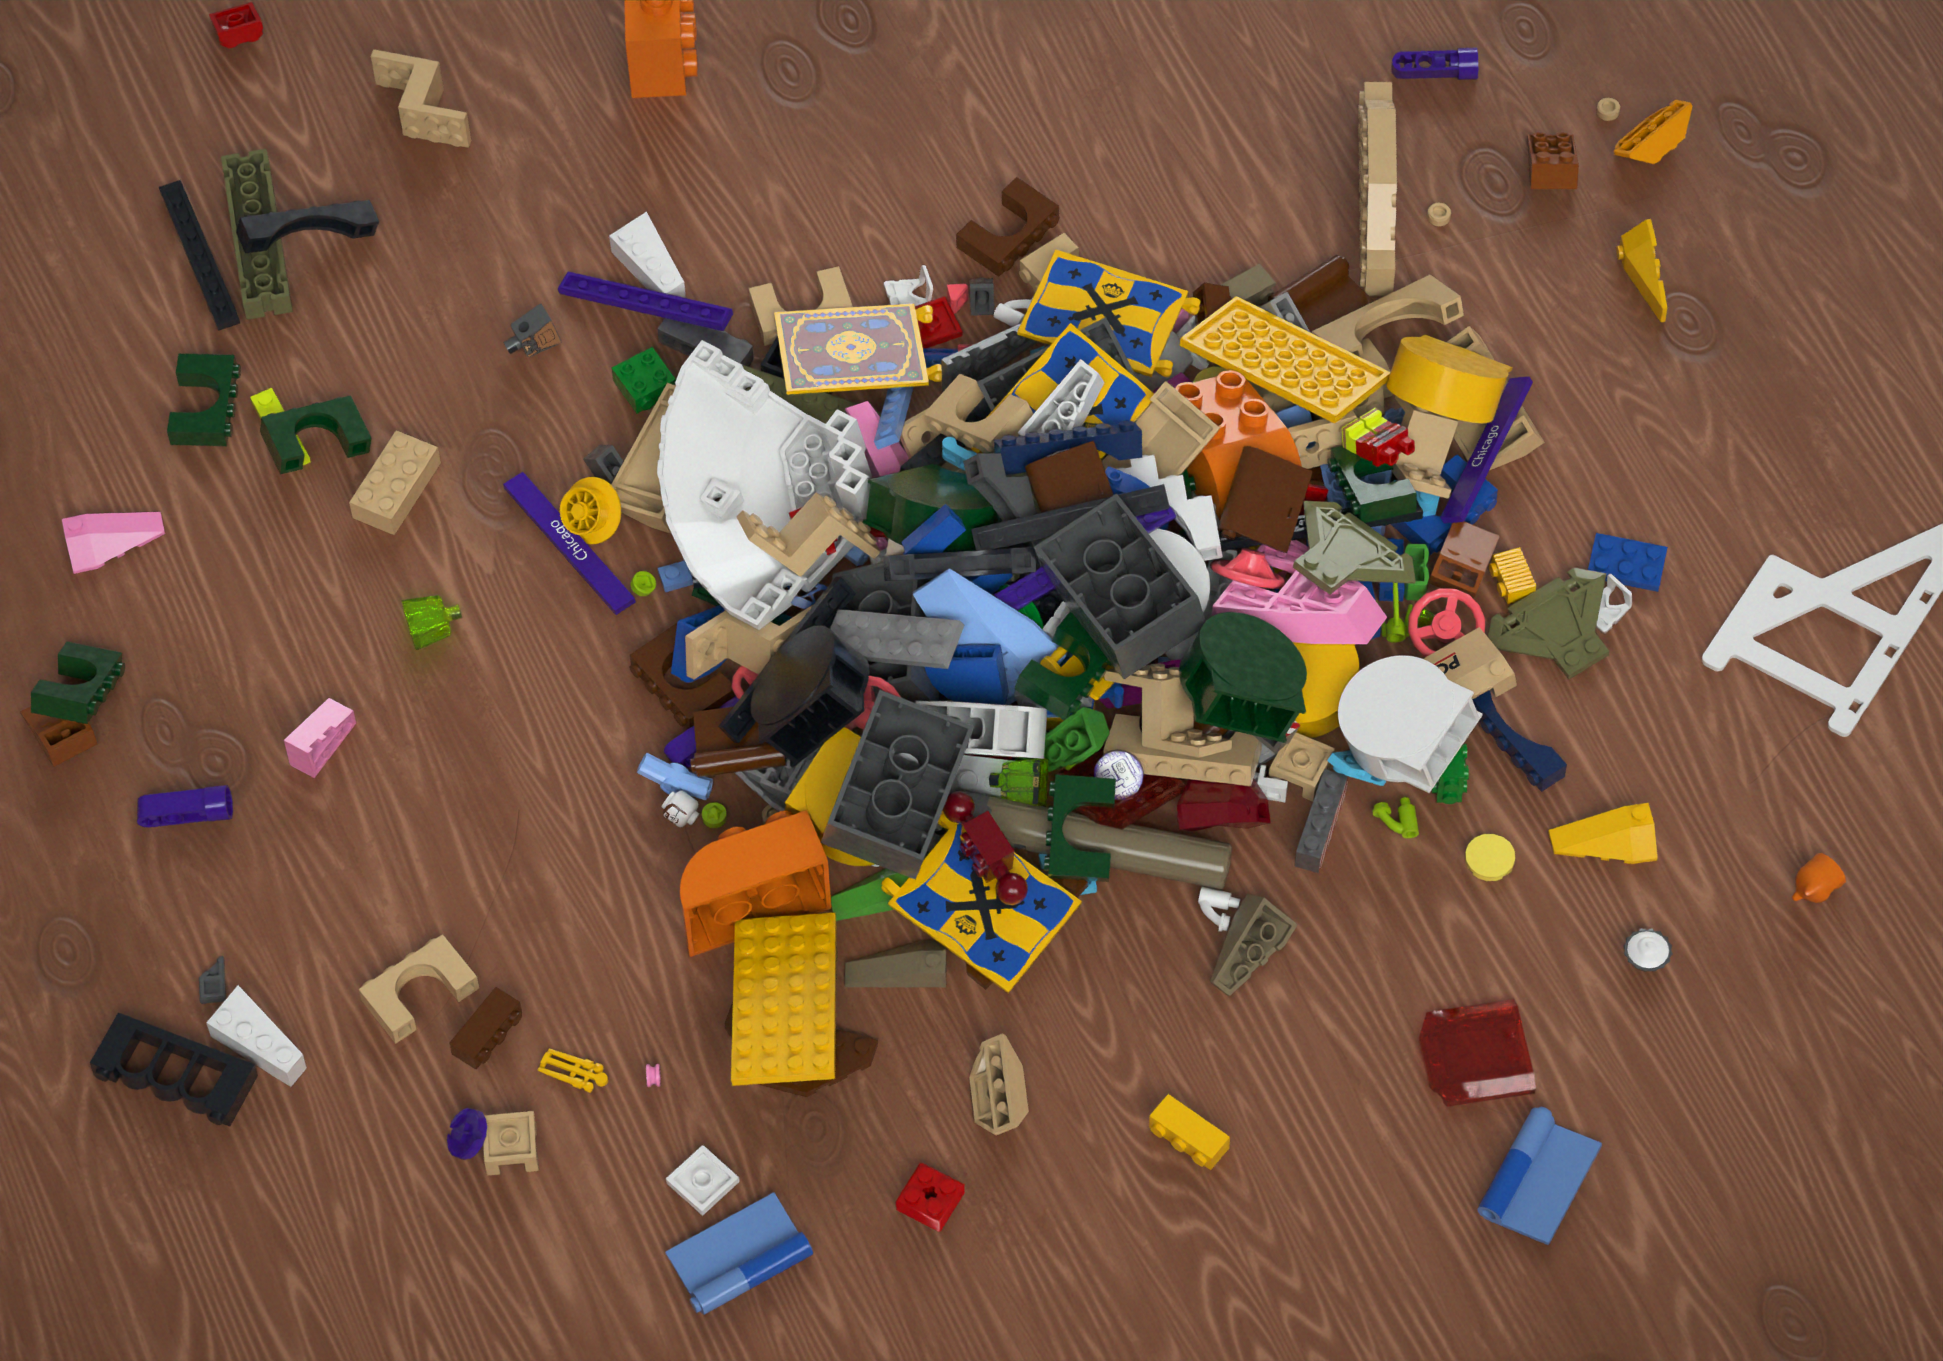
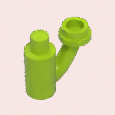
[1372,797,1419,839]

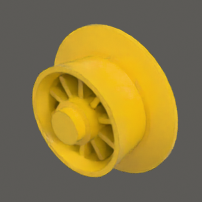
[560,477,621,544]

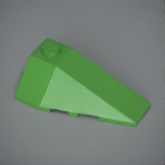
[1014,706,1110,773]
[831,868,909,921]

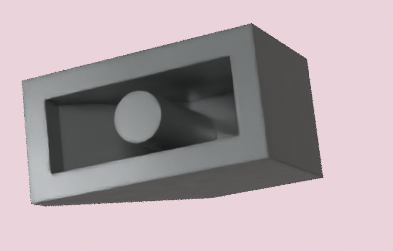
[970,278,994,316]
[583,445,624,484]

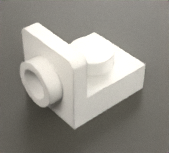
[1254,765,1288,803]

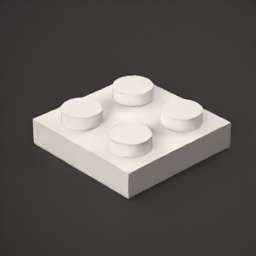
[666,1145,739,1216]

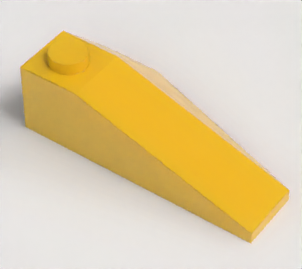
[1616,219,1667,322]
[1548,803,1658,864]

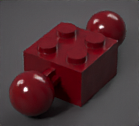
[943,791,1028,905]

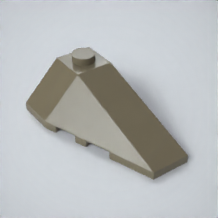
[1210,894,1298,996]
[845,940,947,987]

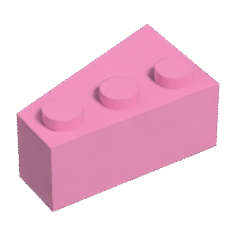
[284,698,356,778]

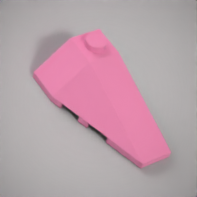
[845,401,909,478]
[62,512,165,574]

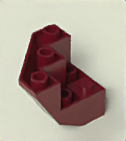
[1177,778,1271,831]

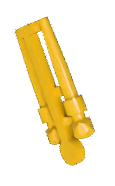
[538,1048,608,1093]

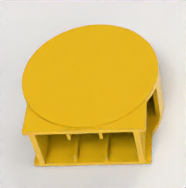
[1386,335,1513,423]
[1293,642,1359,738]
[784,727,875,866]

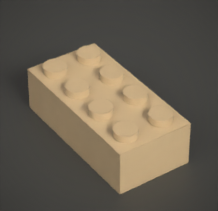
[349,430,441,535]

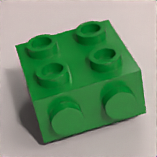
[611,347,676,414]
[1431,744,1469,804]

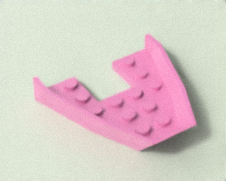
[1212,540,1387,644]

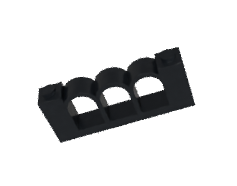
[90,1012,258,1127]

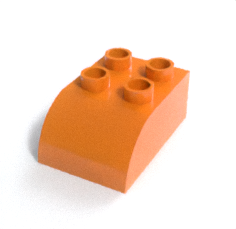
[1175,370,1302,520]
[680,810,832,957]

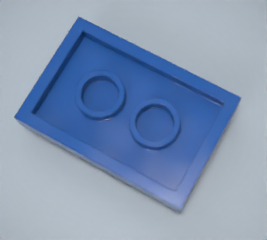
[1588,533,1668,592]

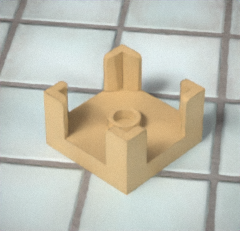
[1269,733,1335,802]
[483,1111,539,1176]

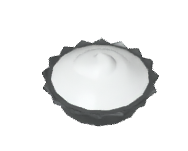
[1623,928,1673,972]

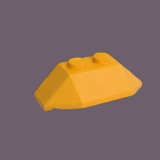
[1614,100,1693,164]

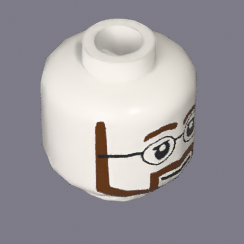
[662,790,700,827]

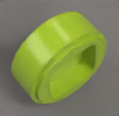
[630,571,656,596]
[702,802,727,828]

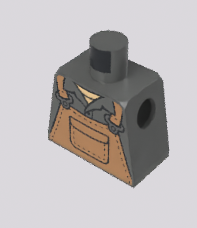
[503,304,562,357]

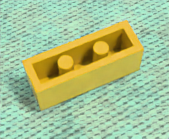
[1149,1094,1230,1170]

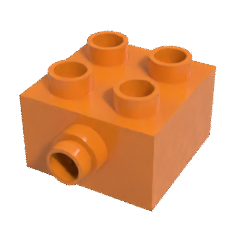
[624,0,698,98]

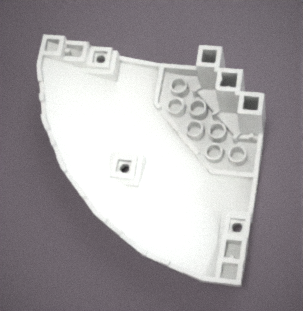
[657,340,872,630]

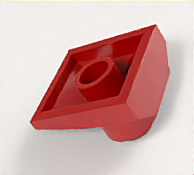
[209,2,263,48]

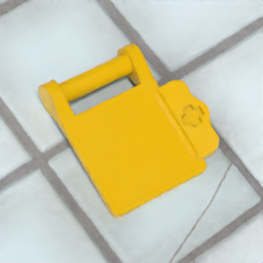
[1040,646,1115,700]

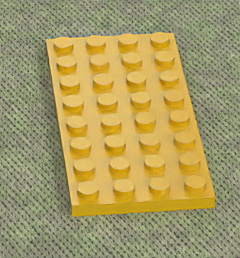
[1180,296,1390,424]
[731,912,837,1086]

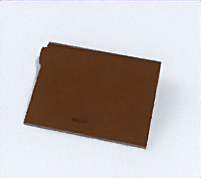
[1268,255,1374,333]
[1025,441,1113,513]
[1218,446,1313,553]
[690,707,787,777]

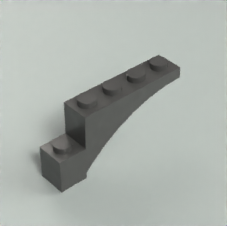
[963,453,1042,576]

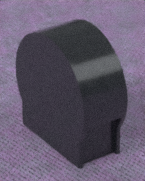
[751,626,869,768]

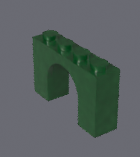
[167,353,241,446]
[260,395,372,475]
[1328,446,1416,523]
[1014,612,1113,721]
[31,641,125,724]
[1044,775,1116,882]

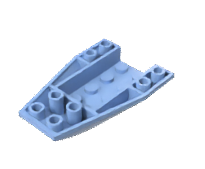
[913,568,1067,705]

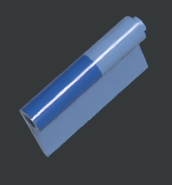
[1477,1107,1602,1245]
[665,1193,813,1315]

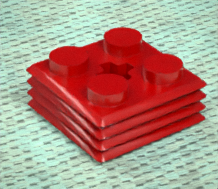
[895,1163,965,1232]

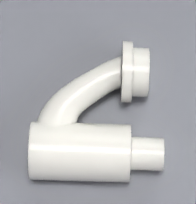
[994,298,1033,327]
[1198,887,1241,932]

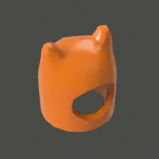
[1792,853,1846,903]

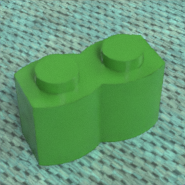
[1404,544,1429,601]

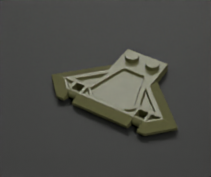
[1293,501,1416,595]
[1488,568,1609,679]

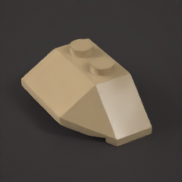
[969,1034,1029,1135]

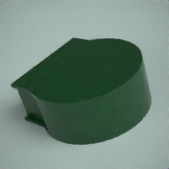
[862,464,999,553]
[1179,612,1307,743]

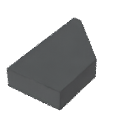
[199,956,226,1004]

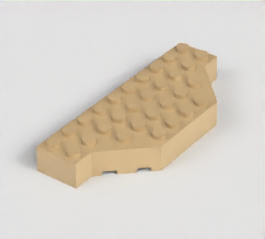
[1358,82,1397,297]

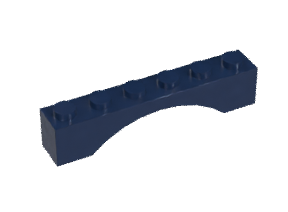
[994,420,1142,475]
[1472,690,1567,792]

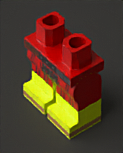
[1342,408,1415,467]

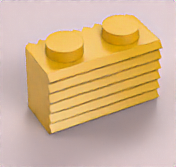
[1489,547,1536,604]

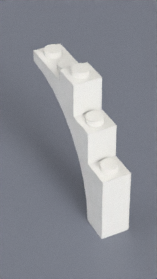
[1117,455,1223,561]

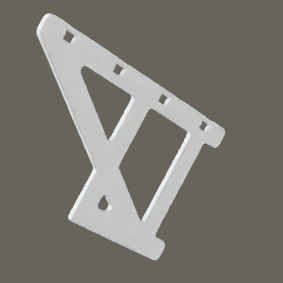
[1702,524,1943,737]

